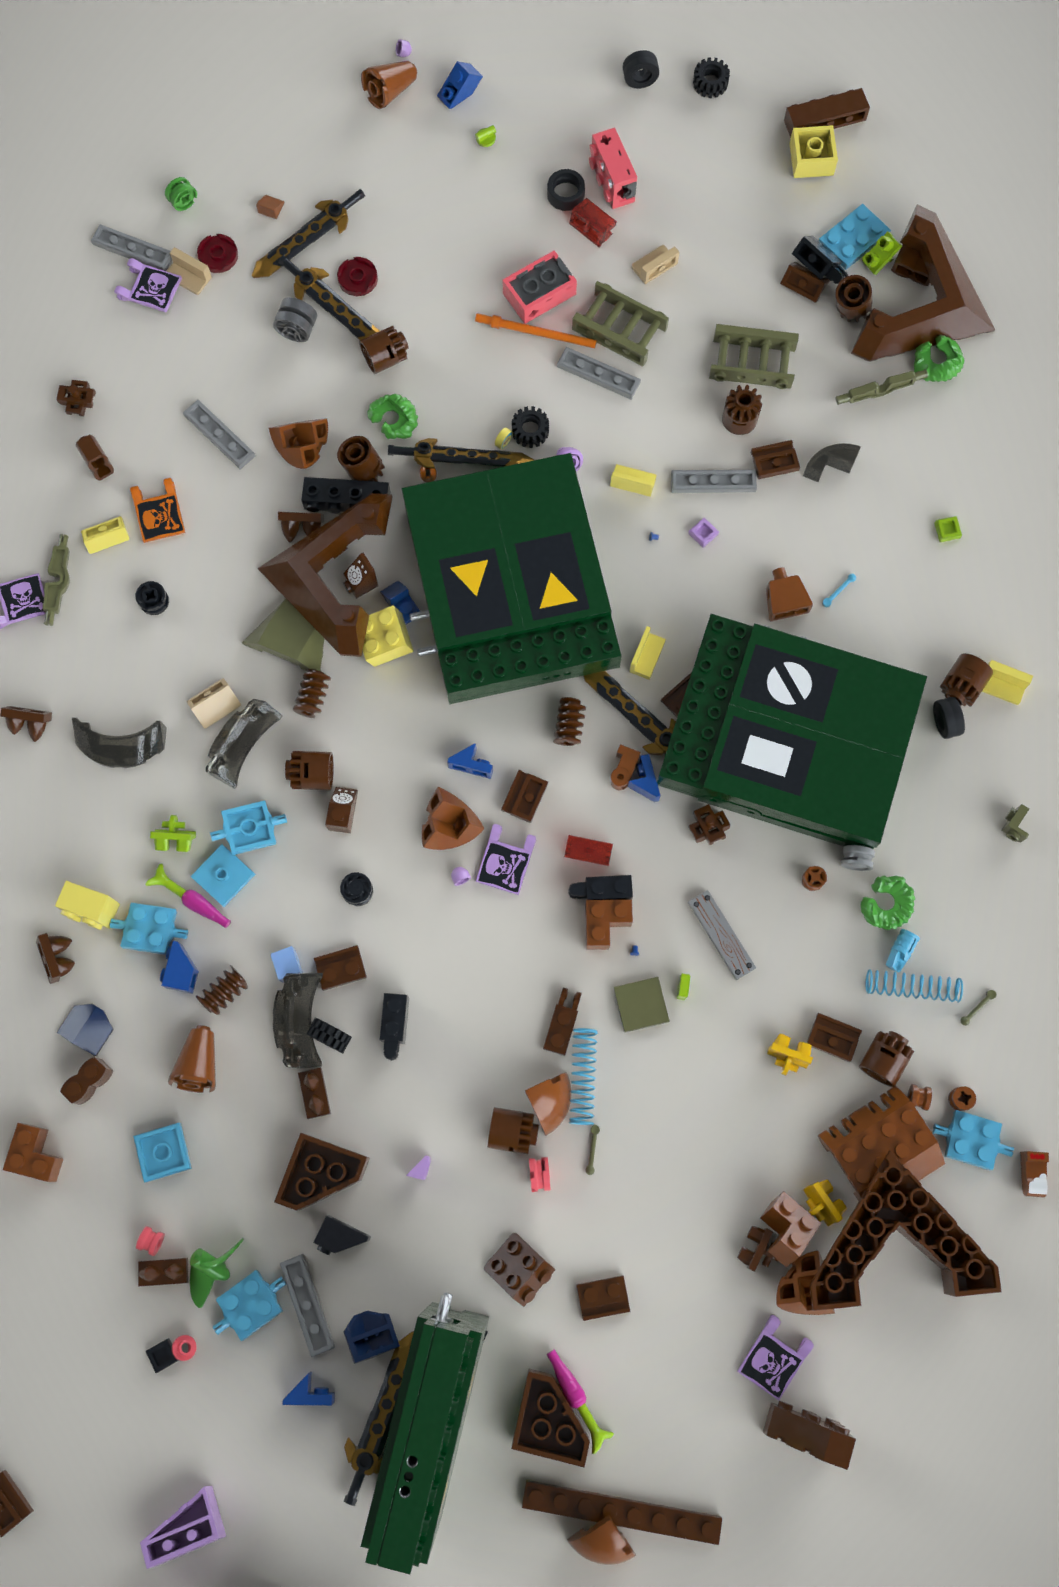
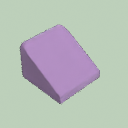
[406,1156,431,1180]

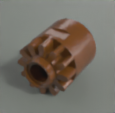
[835,275,873,323]
[359,326,409,374]
[722,385,762,435]
[337,436,385,482]
[940,653,993,707]
[285,751,334,790]
[859,1031,914,1087]
[487,1107,539,1154]

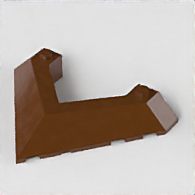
[851,204,995,362]
[257,494,393,657]
[810,1150,1002,1311]

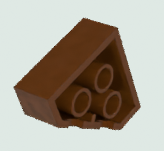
[274,1133,370,1211]
[511,1369,590,1468]
[763,1401,856,1470]

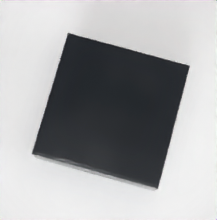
[146,1338,179,1373]

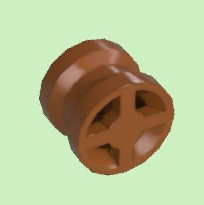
[802,866,827,891]
[908,1084,932,1111]
[948,1086,976,1111]

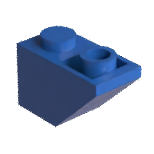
[437,61,483,109]
[160,941,199,994]

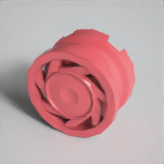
[529,1157,551,1192]

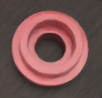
[172,1335,196,1361]

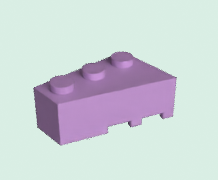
[140,1486,227,1569]

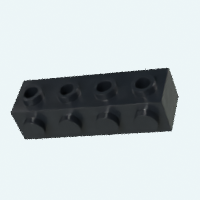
[301,477,391,514]

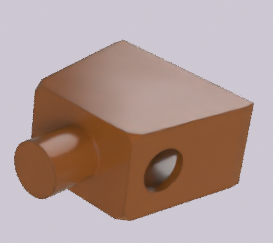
[766,567,813,622]

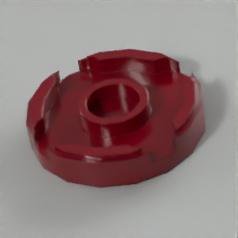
[197,234,238,273]
[337,257,378,297]

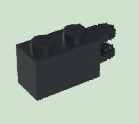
[791,236,848,284]
[568,875,633,900]
[380,993,409,1061]

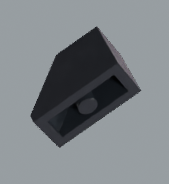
[313,1215,371,1255]

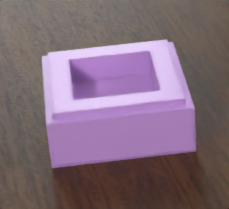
[688,518,719,548]

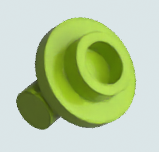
[475,125,496,147]

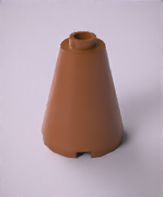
[361,61,417,109]
[168,1025,216,1093]

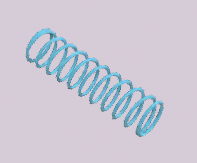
[865,969,963,1003]
[569,1028,598,1125]

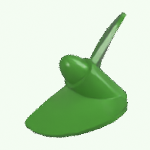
[190,1238,244,1308]

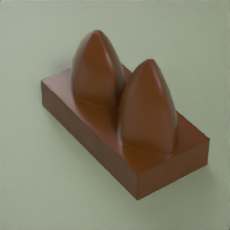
[278,512,324,543]
[0,706,52,742]
[36,933,75,984]
[298,1067,331,1119]
[138,1258,189,1287]

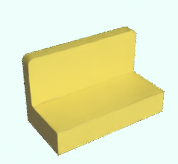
[610,464,657,497]
[630,626,666,680]
[982,660,1033,705]

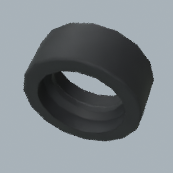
[547,169,585,211]

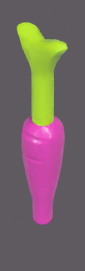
[145,863,231,928]
[546,1349,614,1454]

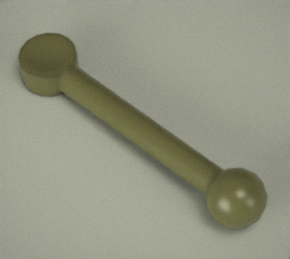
[961,990,997,1026]
[585,1125,600,1175]

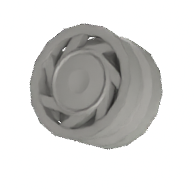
[841,845,875,871]

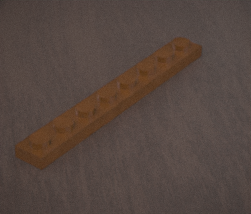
[522,1480,722,1545]

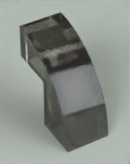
[803,443,861,482]

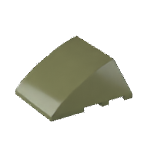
[242,599,324,671]

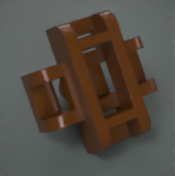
[56,380,96,416]
[689,804,730,845]

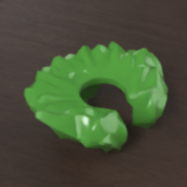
[914,335,964,382]
[367,394,418,439]
[861,876,916,930]

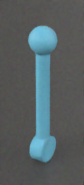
[822,574,856,607]

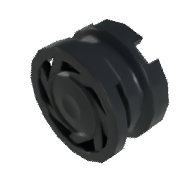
[135,581,169,615]
[340,872,373,906]

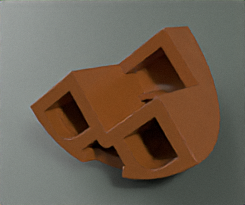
[269,418,328,469]
[422,787,484,850]
[525,1072,571,1136]
[776,1250,835,1315]
[567,1515,636,1565]

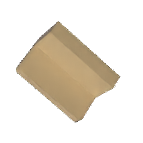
[632,245,680,284]
[167,247,212,295]
[186,678,241,728]

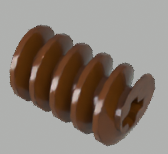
[293,669,331,718]
[553,697,586,746]
[196,965,248,1015]

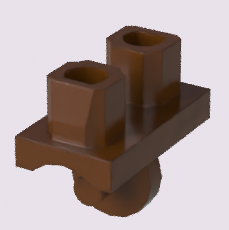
[737,1226,779,1272]

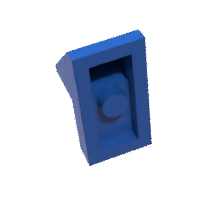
[380,581,420,625]
[447,743,493,779]
[628,754,661,802]
[282,1372,335,1406]

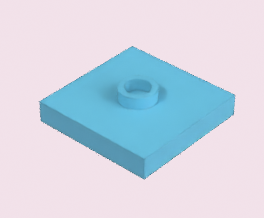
[190,844,256,907]
[133,1122,192,1183]

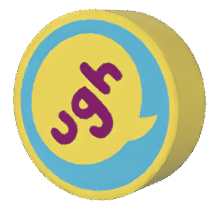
[495,428,513,450]

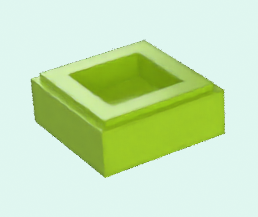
[934,516,962,542]
[677,973,691,1000]

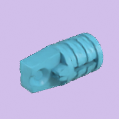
[886,929,920,973]

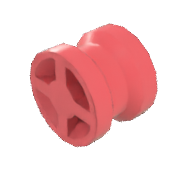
[136,1226,165,1256]

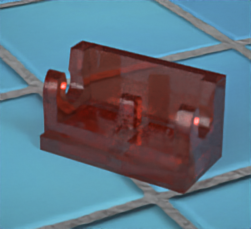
[569,198,617,247]
[564,835,613,866]

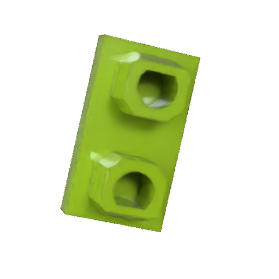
[862,231,902,275]
[150,815,196,852]

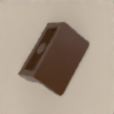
[780,262,830,303]

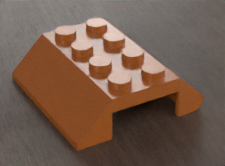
[818,1086,945,1201]

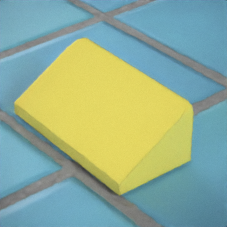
[81,517,129,554]

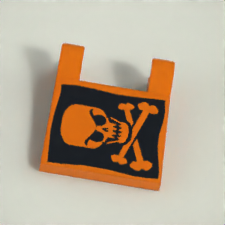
[130,478,186,543]

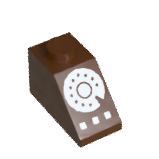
[343,552,378,599]
[325,787,358,834]

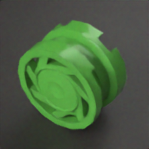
[165,177,197,211]

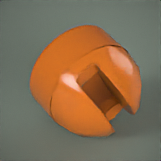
[420,466,437,483]

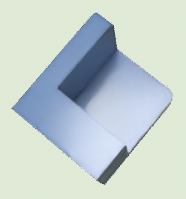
[271,946,304,983]

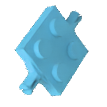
[210,800,287,855]
[110,903,188,955]
[932,1110,1014,1171]
[212,1270,287,1341]

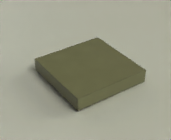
[614,977,670,1033]

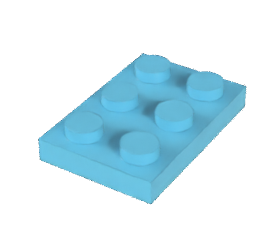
[819,204,891,270]

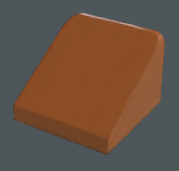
[256,195,285,219]

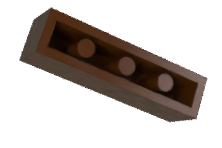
[784,88,870,138]

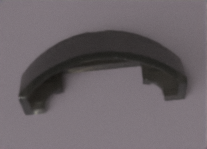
[206,699,283,789]
[72,718,167,768]
[273,973,323,1068]

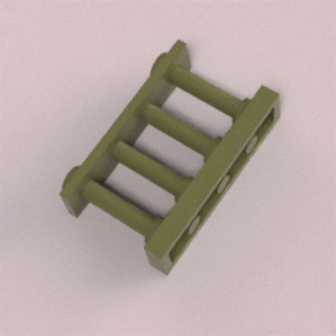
[572,281,669,367]
[709,324,799,389]

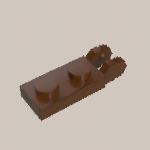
[543,987,582,1056]

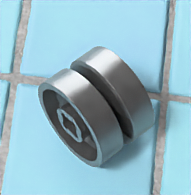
[273,297,318,342]

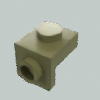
[1002,804,1029,843]

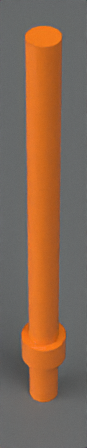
[475,313,597,348]

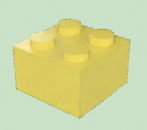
[789,126,838,178]
[363,605,414,667]
[55,881,120,930]

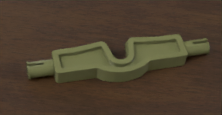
[835,369,928,405]
[43,534,70,626]

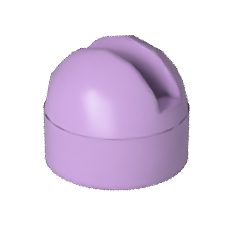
[396,39,412,57]
[451,867,471,886]

